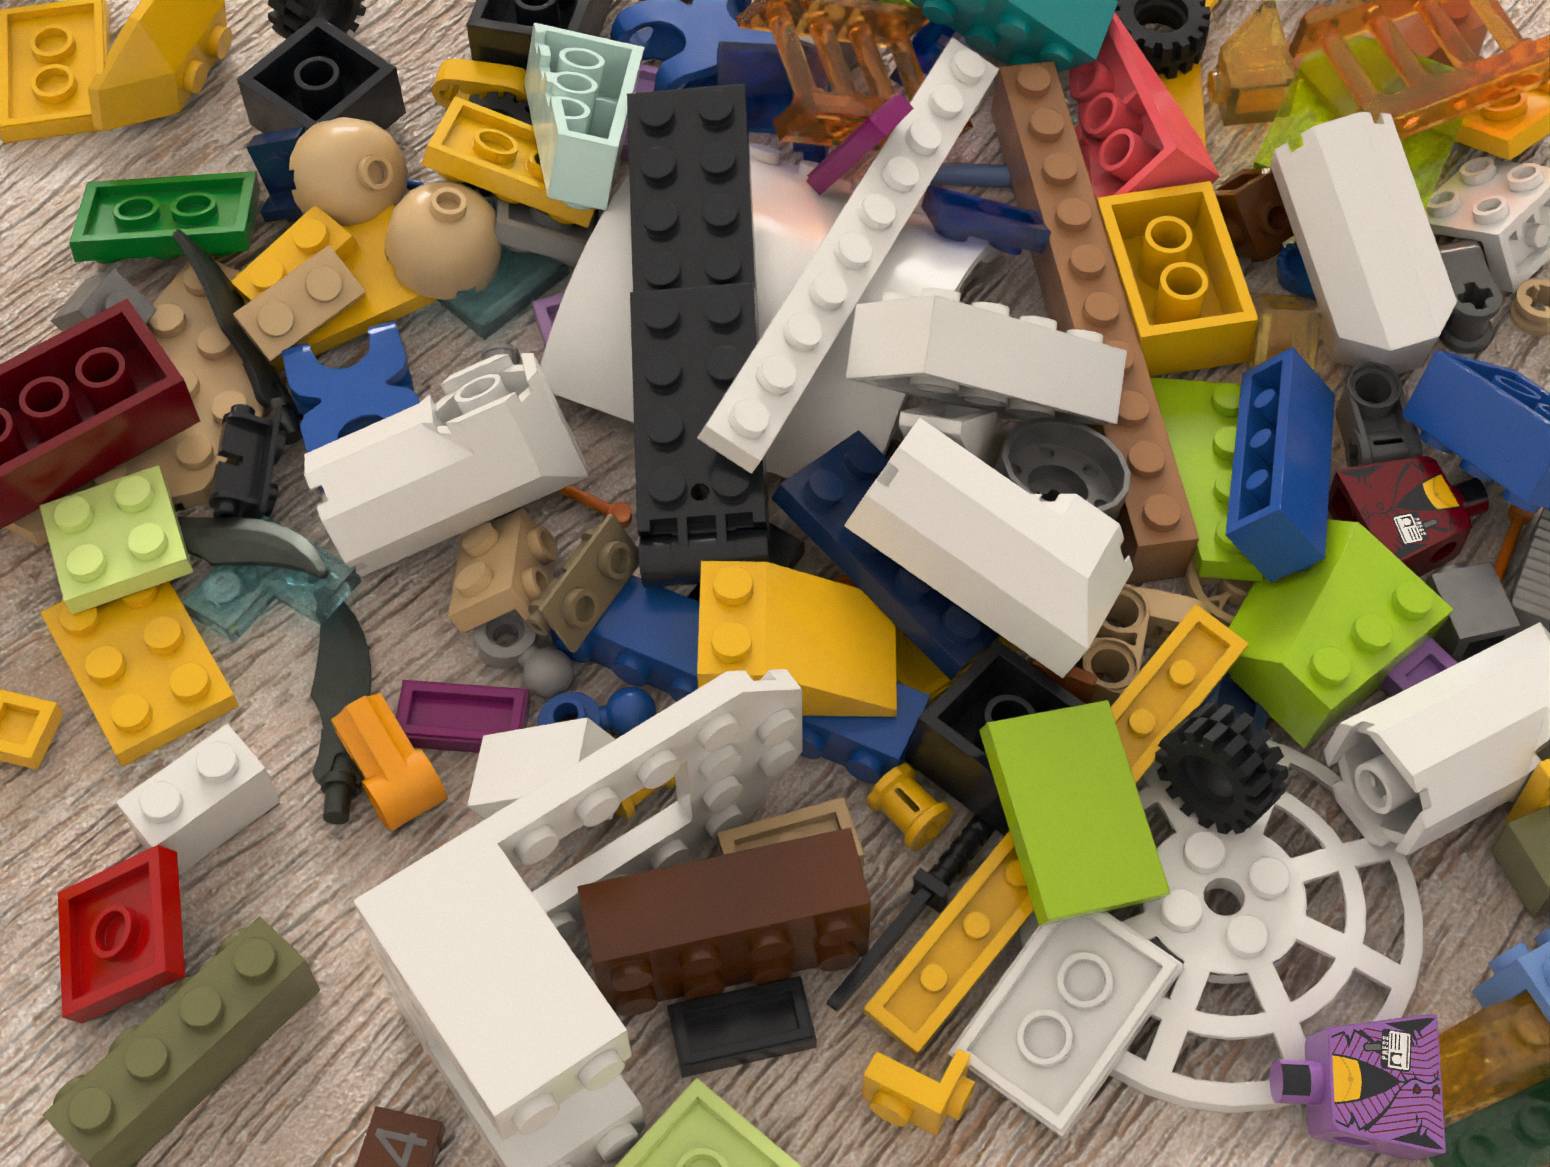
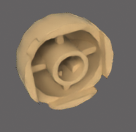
[289,117,408,226]
[385,181,503,300]

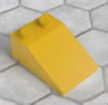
[697,561,897,717]

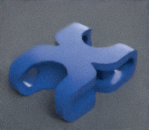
[610,0,786,91]
[282,321,420,496]

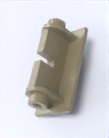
[526,514,639,653]

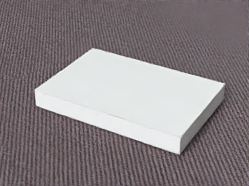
[947,912,1184,1139]

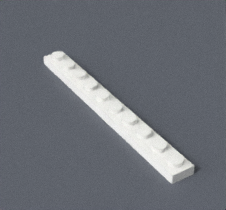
[697,37,999,474]

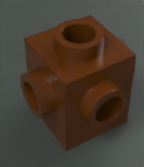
[1213,168,1294,262]

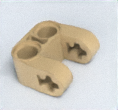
[1076,583,1211,707]

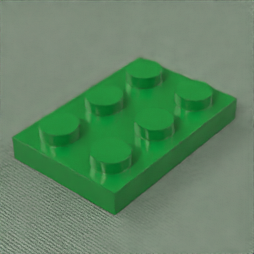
[69,171,260,264]

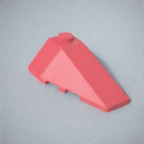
[1069,12,1220,201]

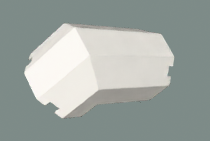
[1270,112,1457,374]
[304,353,589,577]
[844,417,1133,678]
[1324,622,1550,856]

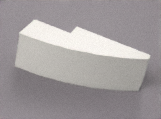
[899,401,1010,469]

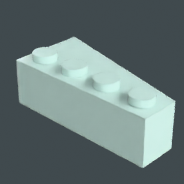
[524,23,644,211]

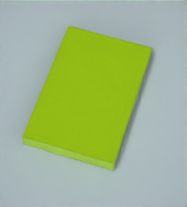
[979,700,1171,926]

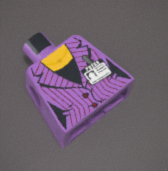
[1270,1014,1446,1160]

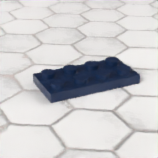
[771,430,1003,680]

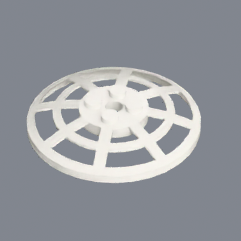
[1017,740,1423,1113]

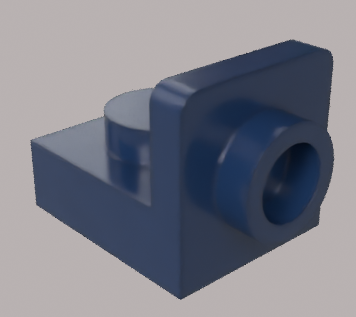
[246,126,306,223]

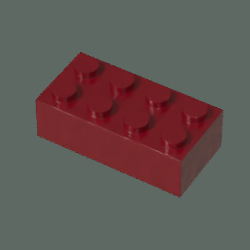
[0,298,201,529]

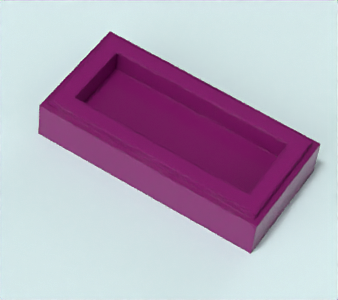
[806,93,914,196]
[396,680,531,753]

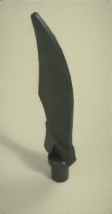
[173,229,303,445]
[178,517,329,579]
[310,584,372,825]

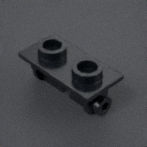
[209,404,286,519]

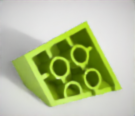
[1228,519,1454,749]

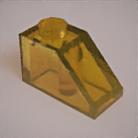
[1207,0,1298,126]
[1246,292,1322,371]
[1439,993,1550,1119]

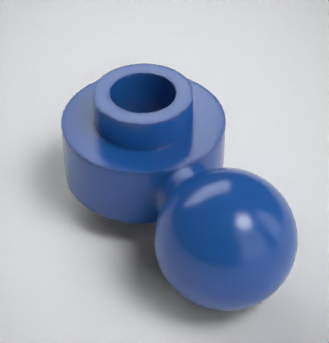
[537,687,657,736]

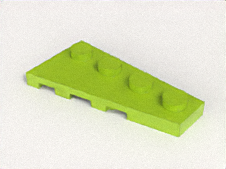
[1150,377,1264,581]

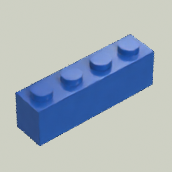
[1226,347,1335,583]

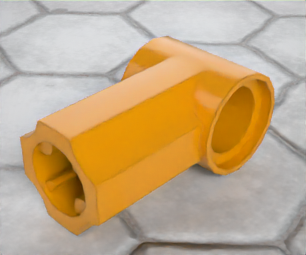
[331,692,448,832]

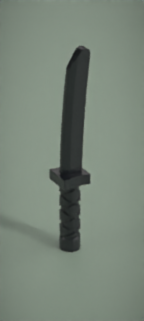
[827,814,995,1012]

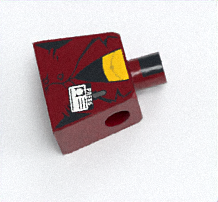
[1328,456,1489,577]

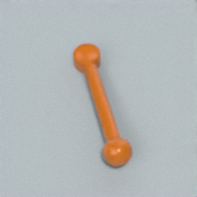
[557,485,632,528]
[1494,504,1535,588]

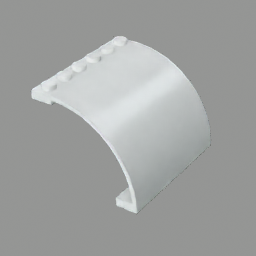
[540,143,1006,478]

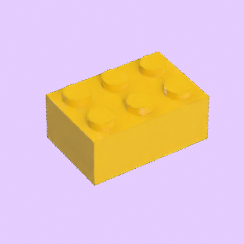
[1097,181,1259,377]

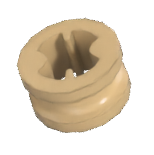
[1509,278,1550,336]

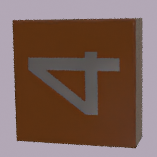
[355,1106,446,1167]

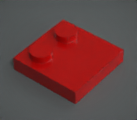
[58,845,185,1024]

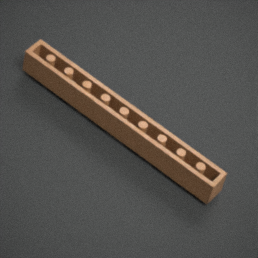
[991,61,1199,584]

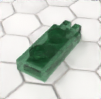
[1429,1077,1550,1167]

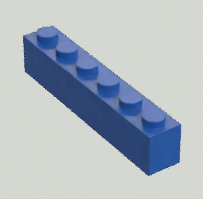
[550,575,930,784]

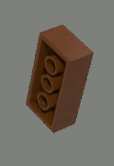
[577,827,871,1016]

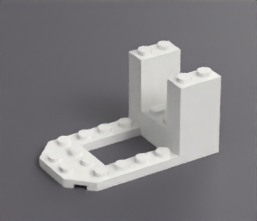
[353,669,802,1167]

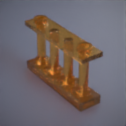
[735,0,973,150]
[1288,0,1550,140]

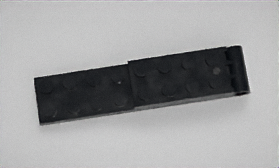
[627,83,772,588]

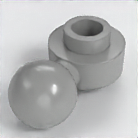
[473,609,574,698]

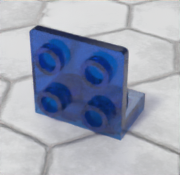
[717,41,831,163]

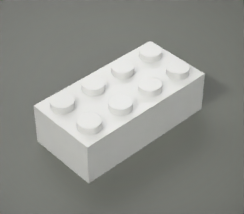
[846,287,1127,425]

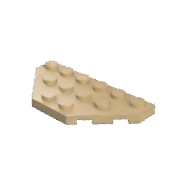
[4,259,265,545]

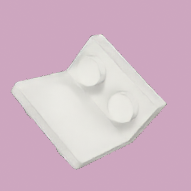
[1423,157,1550,293]

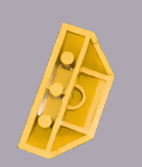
[87,0,232,131]

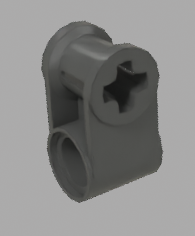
[1438,239,1503,353]
[1335,362,1423,467]

